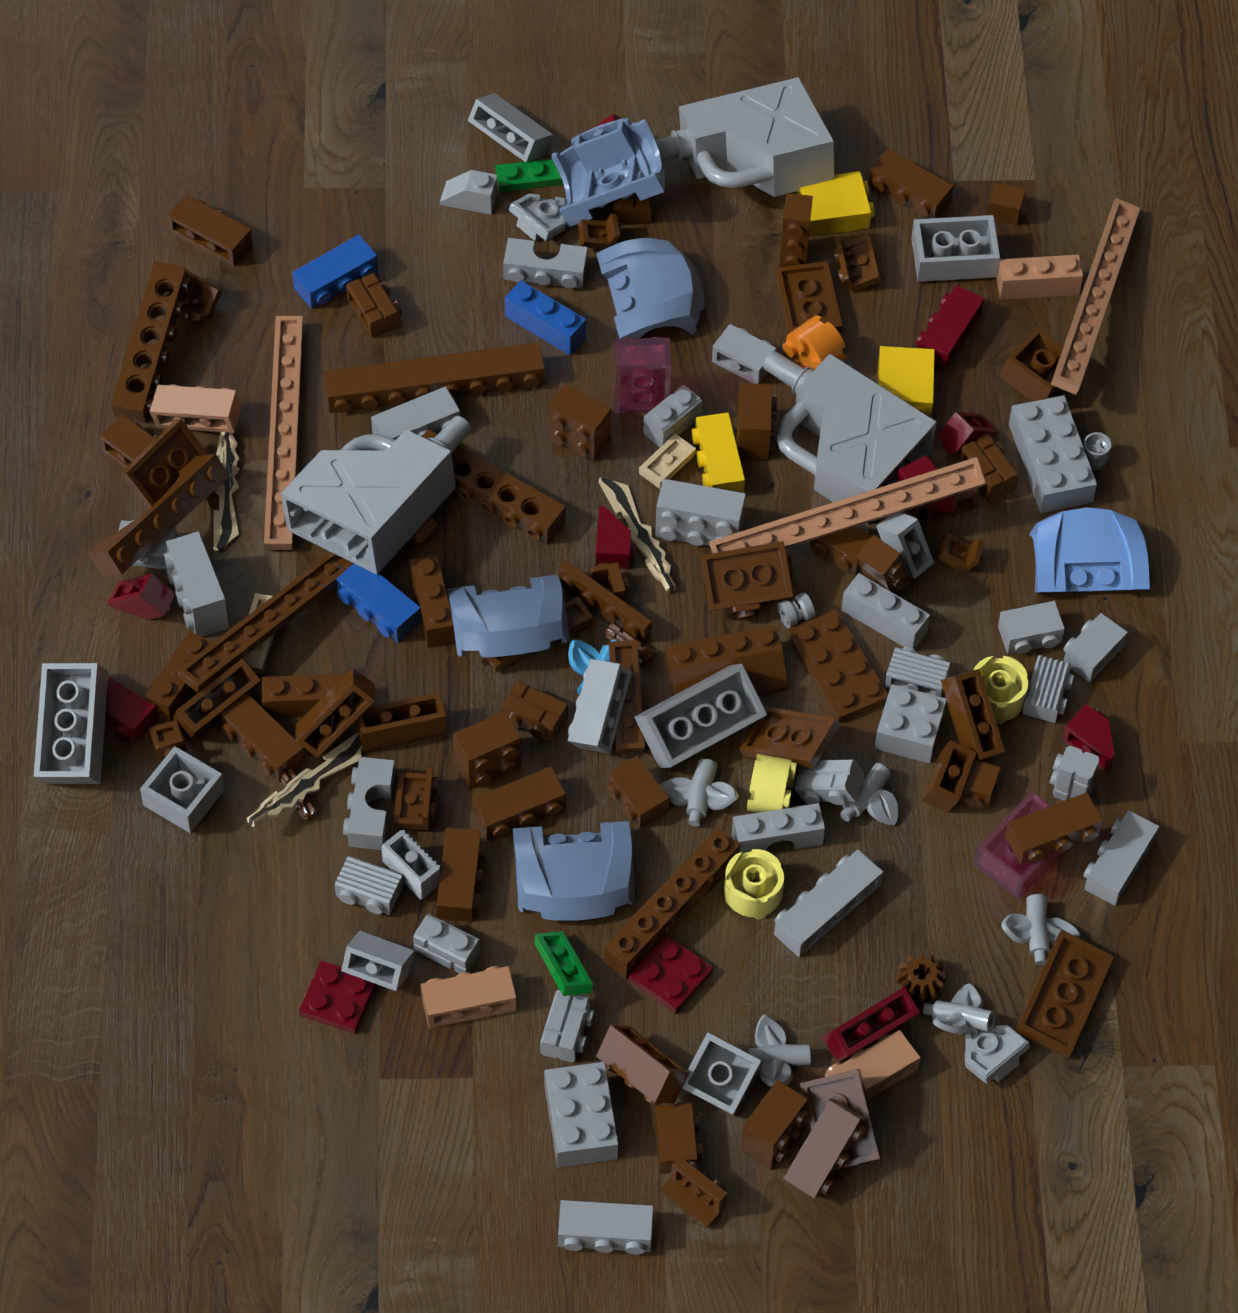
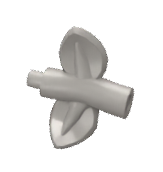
[659,759,738,826]
[840,763,898,826]
[1001,894,1081,965]
[923,983,995,1034]
[748,1015,811,1087]

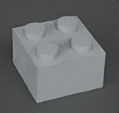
[875,684,947,763]
[140,746,224,833]
[682,1032,763,1117]

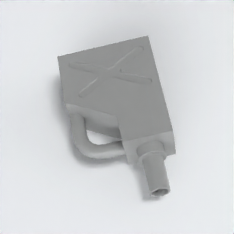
[655,77,834,197]
[763,350,936,524]
[281,416,471,575]

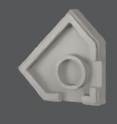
[509,193,566,241]
[965,1025,1030,1084]

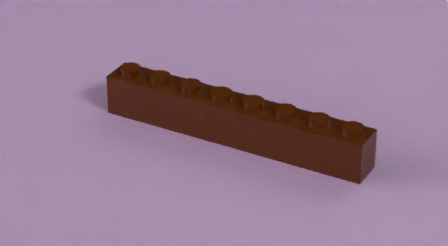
[324,342,545,413]

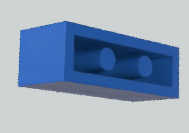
[292,235,378,309]
[505,280,586,355]
[336,564,421,643]

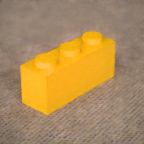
[691,413,745,493]

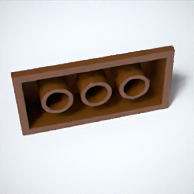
[664,625,788,696]

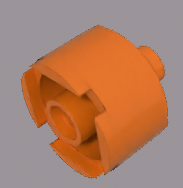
[783,315,847,370]

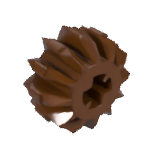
[896,952,947,1005]

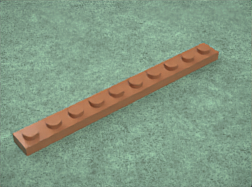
[1051,198,1140,395]
[264,316,303,550]
[709,457,986,553]

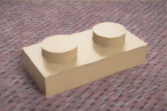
[639,434,696,489]

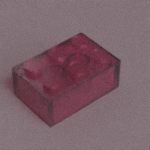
[614,337,671,413]
[973,791,1065,899]

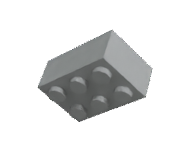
[911,215,1000,282]
[655,479,745,546]
[163,531,229,637]
[544,1062,618,1168]

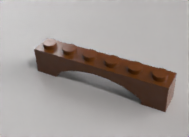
[88,454,230,576]

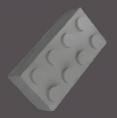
[1009,395,1097,513]
[34,663,108,784]
[634,664,767,768]

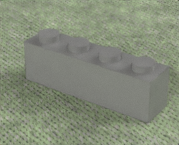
[774,850,883,958]

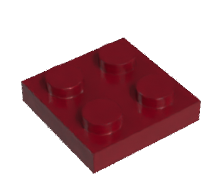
[629,934,713,1014]
[299,961,376,1034]

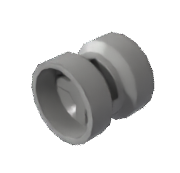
[1083,432,1111,470]
[777,592,815,629]

